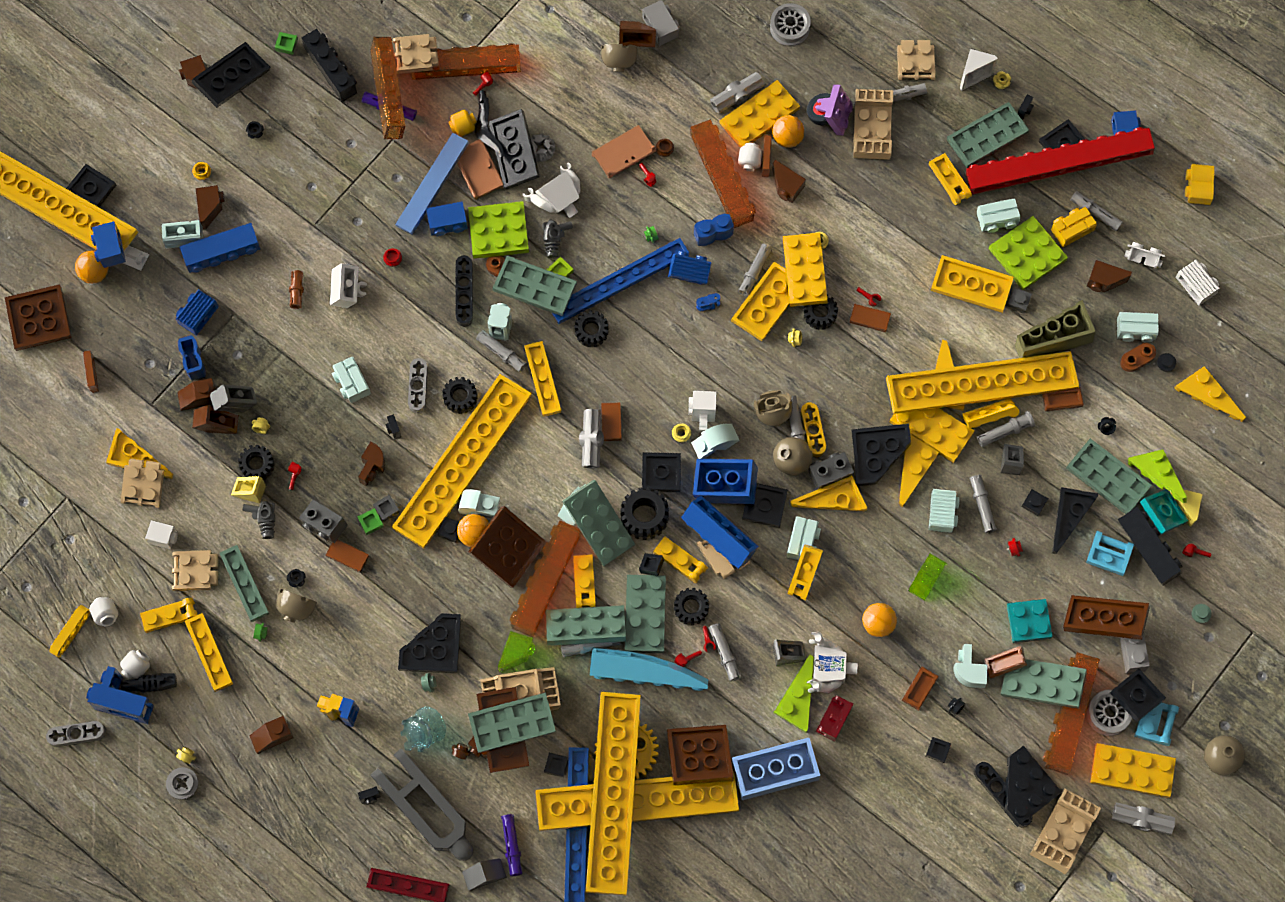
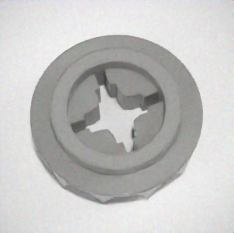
[531,133,555,162]
[166,767,198,799]

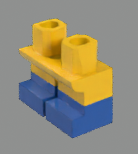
[317,694,359,727]

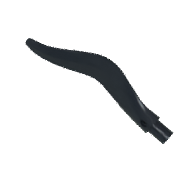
[475,90,504,158]

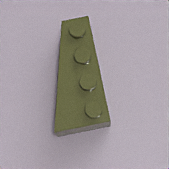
[1015,300,1096,358]

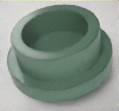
[1191,604,1212,623]
[421,673,437,693]

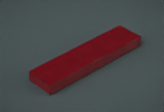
[366,868,450,902]

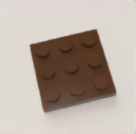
[4,284,72,351]
[468,506,546,588]
[667,725,734,786]

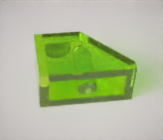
[908,553,947,601]
[497,631,536,673]

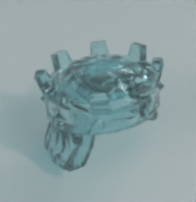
[400,706,446,752]

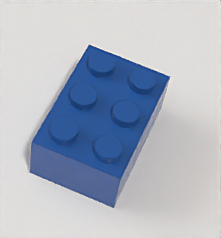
[693,459,758,504]

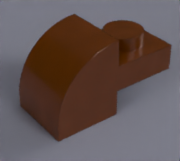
[358,441,385,486]

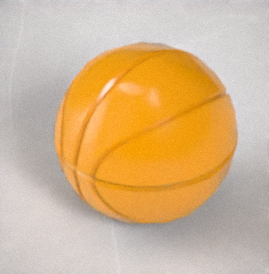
[772,115,805,148]
[75,250,109,284]
[457,514,489,547]
[862,603,897,637]

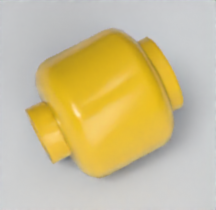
[448,109,477,137]

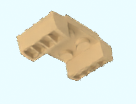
[853,89,893,160]
[480,667,561,711]
[1030,788,1101,875]

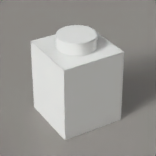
[145,521,178,549]

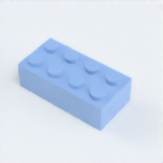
[732,738,820,800]

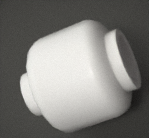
[738,143,763,172]
[89,597,118,627]
[120,649,150,679]

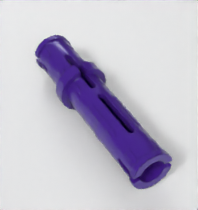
[362,91,417,121]
[501,814,523,876]

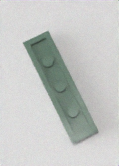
[220,545,269,622]

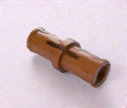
[289,270,304,309]

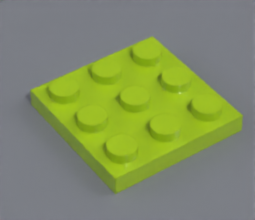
[468,201,529,259]
[988,216,1068,290]

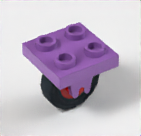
[807,85,853,136]

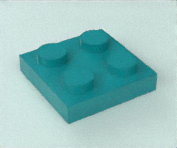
[1140,489,1188,534]
[1007,599,1053,643]

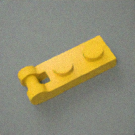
[929,153,972,205]
[962,399,1019,429]
[653,536,708,583]
[787,544,823,601]
[573,554,596,608]
[140,597,198,633]

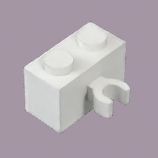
[330,263,367,308]
[688,391,716,430]

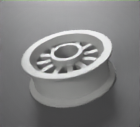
[770,3,811,46]
[1087,690,1132,736]

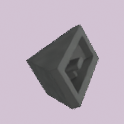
[1000,444,1024,475]
[773,640,806,666]
[462,858,507,891]

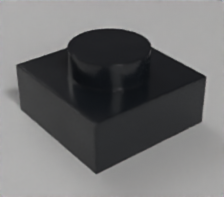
[1018,94,1034,120]
[385,414,402,440]
[1021,489,1049,516]
[438,517,459,543]
[639,553,664,576]
[925,737,951,763]
[544,752,568,778]
[358,786,381,805]

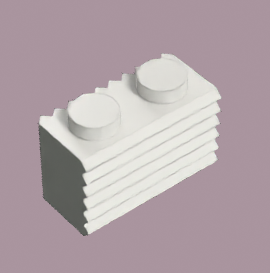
[1176,259,1220,305]

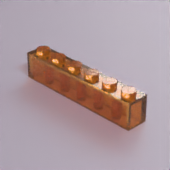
[370,37,405,139]
[411,43,521,80]
[690,119,756,228]
[509,520,581,637]
[1043,652,1100,775]

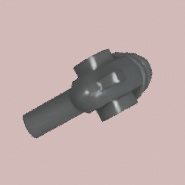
[542,219,573,258]
[242,500,276,539]

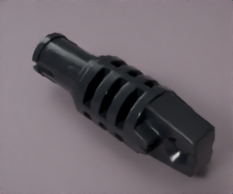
[121,673,177,693]

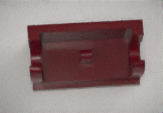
[815,696,854,742]

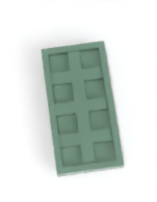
[947,102,1029,168]
[493,256,577,316]
[1066,438,1152,514]
[562,480,636,566]
[625,575,666,653]
[546,605,626,646]
[1001,659,1087,709]
[468,693,556,753]

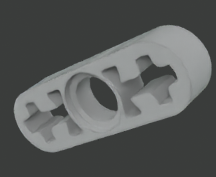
[408,358,428,413]
[46,721,106,747]

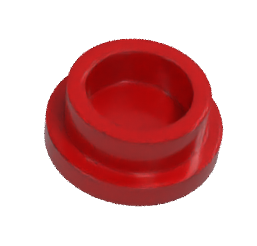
[383,248,402,267]
[1008,538,1023,557]

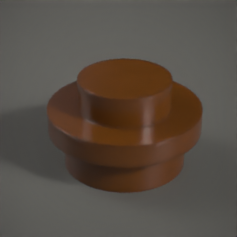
[656,139,674,157]
[451,743,471,760]

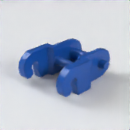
[696,293,720,311]

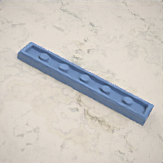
[395,133,469,235]

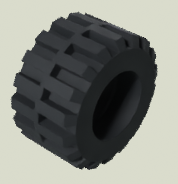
[620,487,669,540]

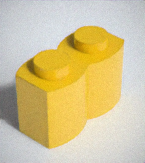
[1185,164,1214,205]

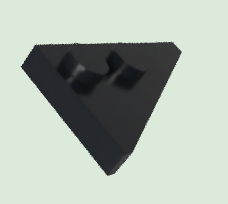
[1052,487,1098,554]

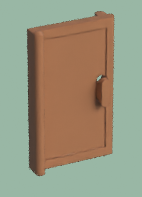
[592,125,656,178]
[457,140,504,200]

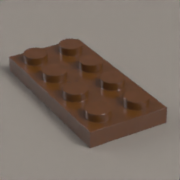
[1063,595,1150,640]
[476,687,529,773]

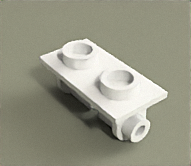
[1124,242,1165,268]
[123,246,149,271]

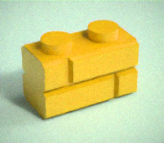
[1051,207,1097,247]

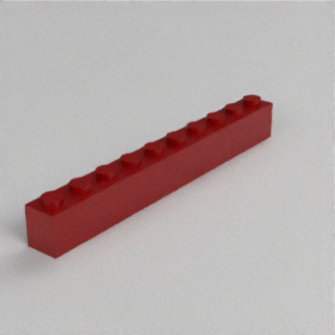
[966,127,1155,195]

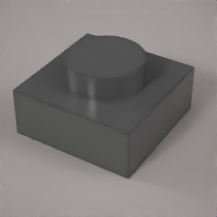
[1007,288,1032,313]
[373,495,400,522]

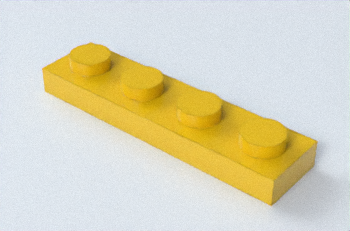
[524,341,561,417]
[185,613,233,692]

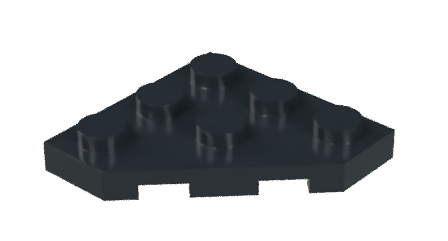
[852,424,911,486]
[398,613,461,673]
[1004,746,1062,827]

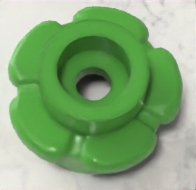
[644,226,659,243]
[253,622,268,642]

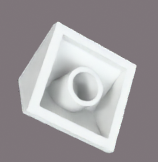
[960,49,998,91]

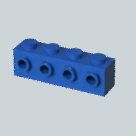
[180,223,260,273]
[681,496,759,569]

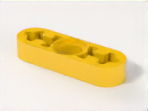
[801,402,826,457]
[49,605,90,658]

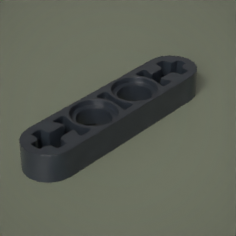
[455,255,473,327]
[974,762,1033,828]

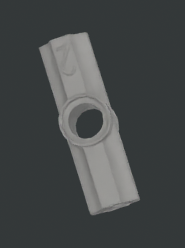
[710,72,765,114]
[579,409,604,469]
[1112,802,1175,835]

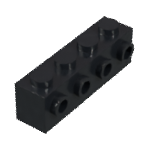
[301,29,357,102]
[1118,507,1183,586]

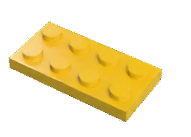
[720,80,800,148]
[783,233,828,307]
[930,255,1014,313]
[731,262,790,341]
[889,408,975,463]
[1090,743,1176,798]

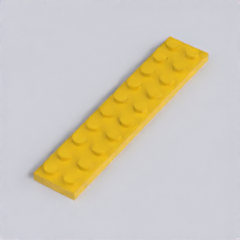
[0,151,138,251]
[886,351,1079,414]
[392,374,532,549]
[586,692,641,896]
[535,771,739,831]

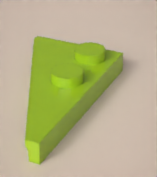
[1128,449,1187,503]
[774,655,814,733]

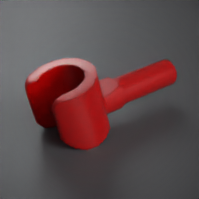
[473,72,493,96]
[639,163,657,187]
[856,287,881,307]
[288,462,302,490]
[1182,544,1211,558]
[702,626,716,652]
[674,650,702,667]

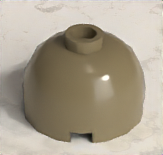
[601,44,637,72]
[754,390,793,426]
[773,437,813,476]
[276,589,317,623]
[1204,735,1245,776]

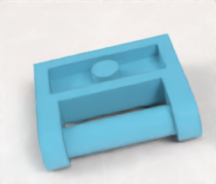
[1086,531,1134,576]
[1134,703,1179,746]

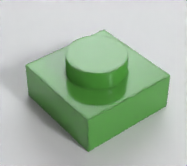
[275,32,298,55]
[358,508,384,535]

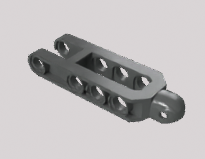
[371,749,474,861]

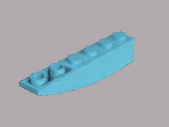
[590,647,709,691]

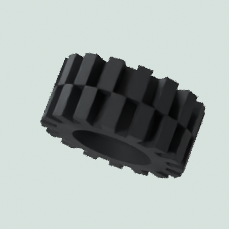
[803,294,838,330]
[574,310,609,347]
[442,377,478,414]
[238,445,275,480]
[674,587,709,625]

